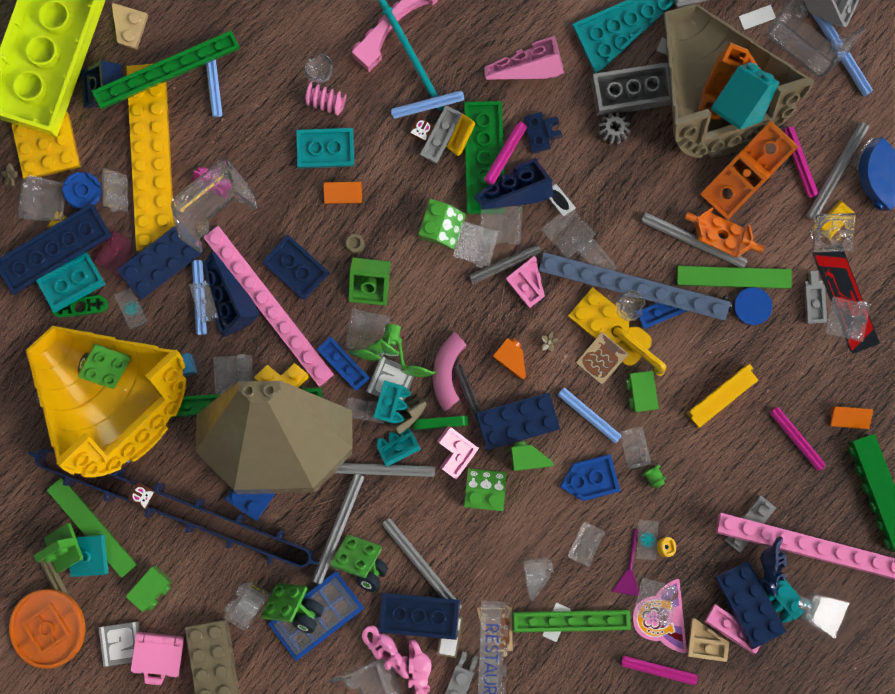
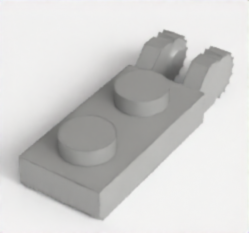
[445,651,478,694]

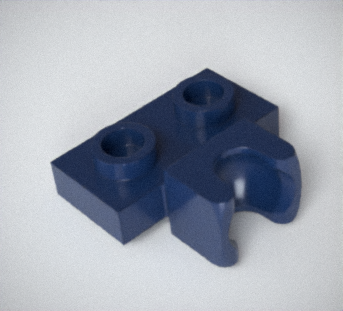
[524,112,563,154]

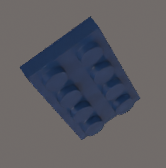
[117,223,202,300]
[476,393,560,451]
[714,561,787,650]
[378,593,460,640]

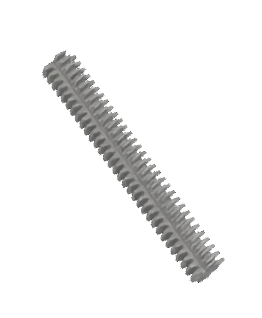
[469,244,542,284]

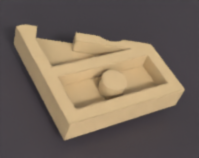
[112,3,148,50]
[687,618,729,662]

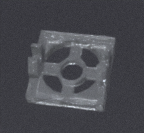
[811,213,856,252]

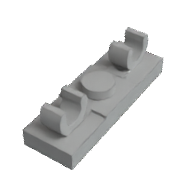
[724,496,776,553]

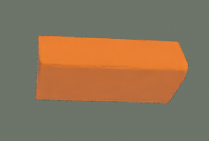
[323,182,362,204]
[830,407,873,429]

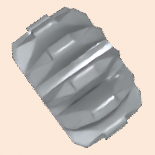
[598,112,630,145]

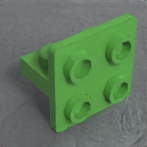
[34,523,83,573]

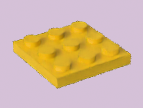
[12,112,81,180]

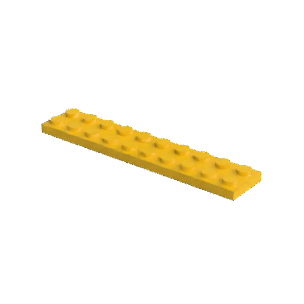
[126,64,174,252]

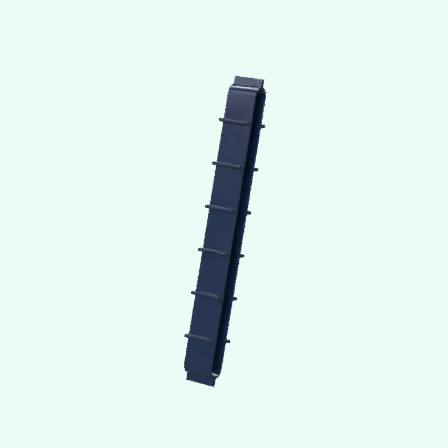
[28,449,319,568]

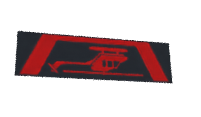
[813,243,880,354]

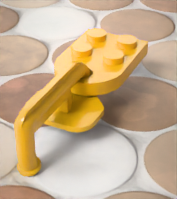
[568,287,666,376]

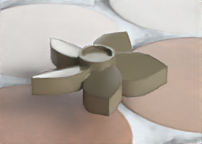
[1,164,18,186]
[540,330,559,353]

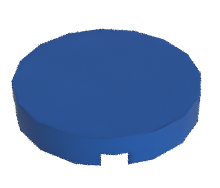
[62,172,102,210]
[733,287,773,326]

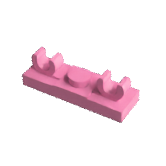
[704,604,760,655]

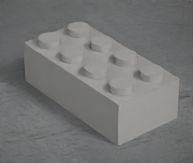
[591,62,672,117]

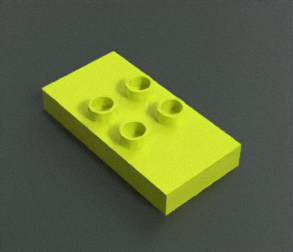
[0,0,105,137]

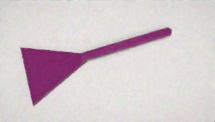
[612,528,640,596]

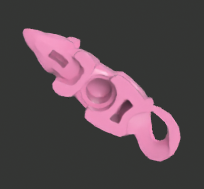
[362,626,409,679]
[408,639,432,694]

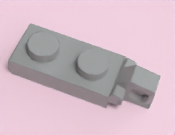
[804,271,827,324]

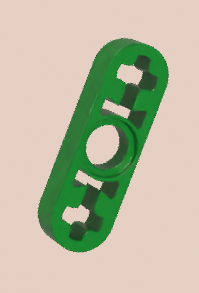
[51,295,109,318]
[412,416,468,430]

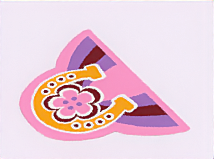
[633,579,687,653]

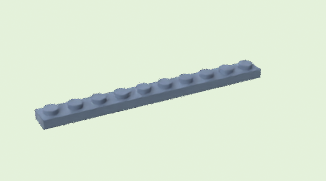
[539,252,731,320]

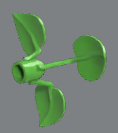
[349,324,436,377]

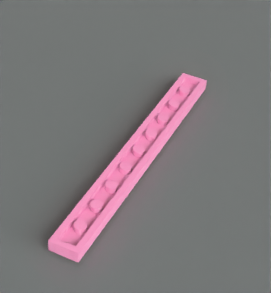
[203,226,335,387]
[715,513,895,580]

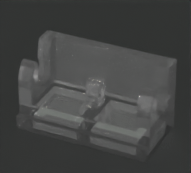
[189,281,219,324]
[619,426,651,469]

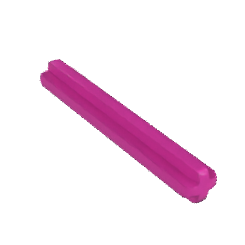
[484,122,527,185]
[783,126,818,198]
[770,407,826,471]
[621,656,698,685]

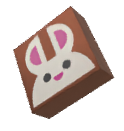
[409,117,435,143]
[128,482,156,509]

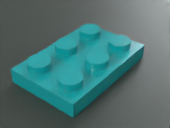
[296,128,355,169]
[36,252,106,313]

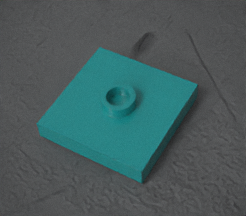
[70,535,109,577]

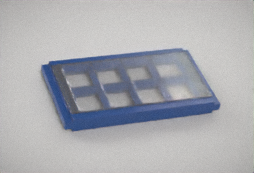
[268,571,364,661]

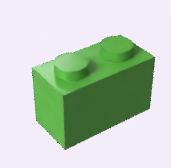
[625,371,659,413]
[126,566,173,612]

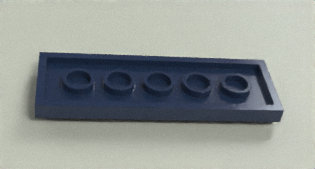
[0,203,113,295]

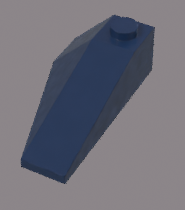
[203,252,259,337]

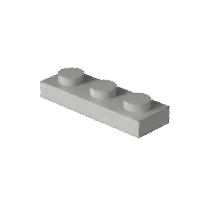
[420,105,463,165]

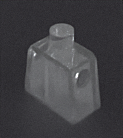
[798,593,849,638]

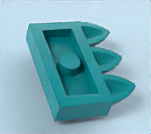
[373,381,411,423]
[377,428,421,467]
[766,579,809,623]

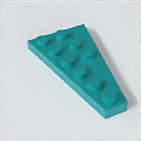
[572,0,675,74]

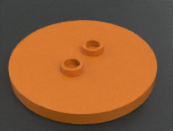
[9,589,85,669]

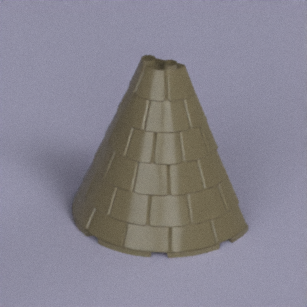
[664,3,814,158]

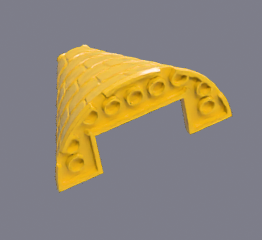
[26,326,186,477]

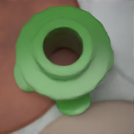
[642,465,666,489]

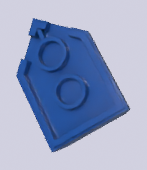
[560,454,620,501]

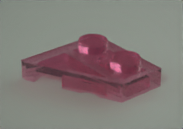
[94,230,133,282]

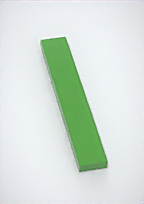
[676,266,792,289]
[47,477,138,578]
[513,610,631,632]

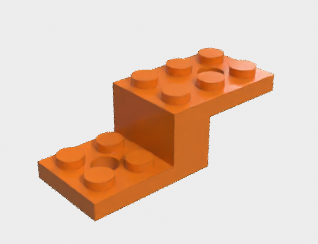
[700,121,799,220]

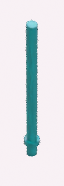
[378,0,445,111]

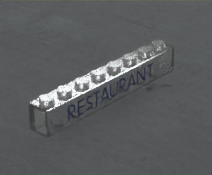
[478,599,509,694]

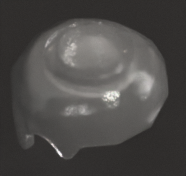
[304,54,333,84]
[615,290,645,321]

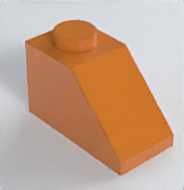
[492,338,526,381]

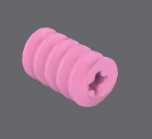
[305,82,347,116]

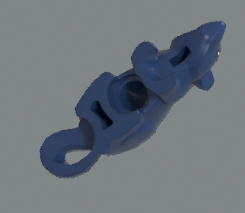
[759,537,787,597]

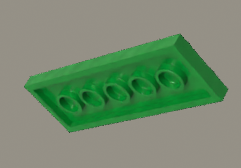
[464,101,505,215]

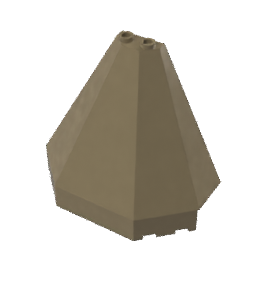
[196,381,353,494]

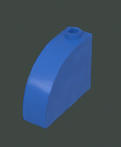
[859,137,895,211]

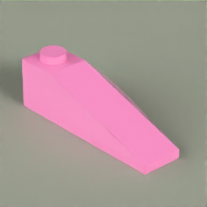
[485,36,564,80]

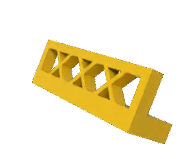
[686,364,758,428]

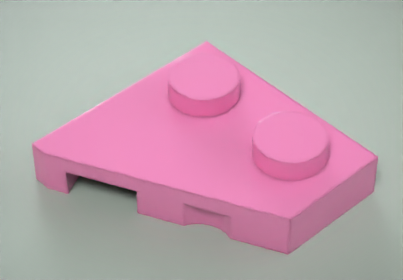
[505,256,545,309]

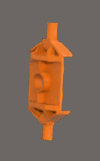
[684,208,765,258]

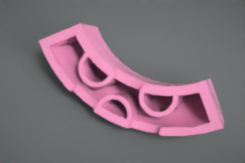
[432,332,466,412]

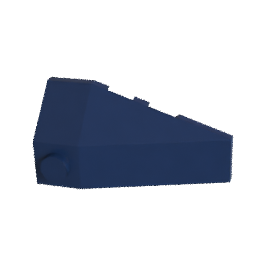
[474,158,554,210]

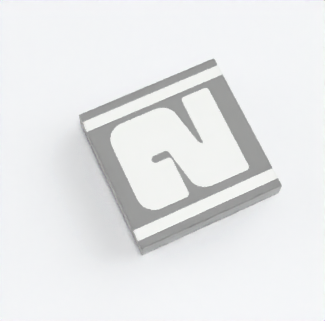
[366,356,414,401]
[99,621,140,667]

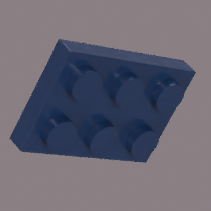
[262,234,330,301]

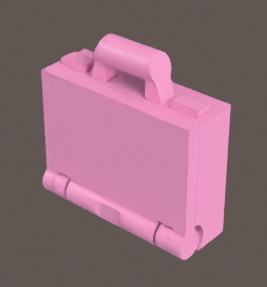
[131,632,184,685]

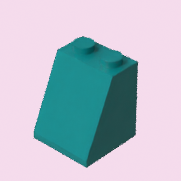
[711,62,780,130]

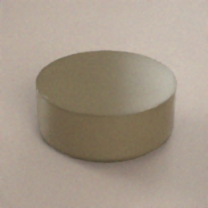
[345,234,365,253]

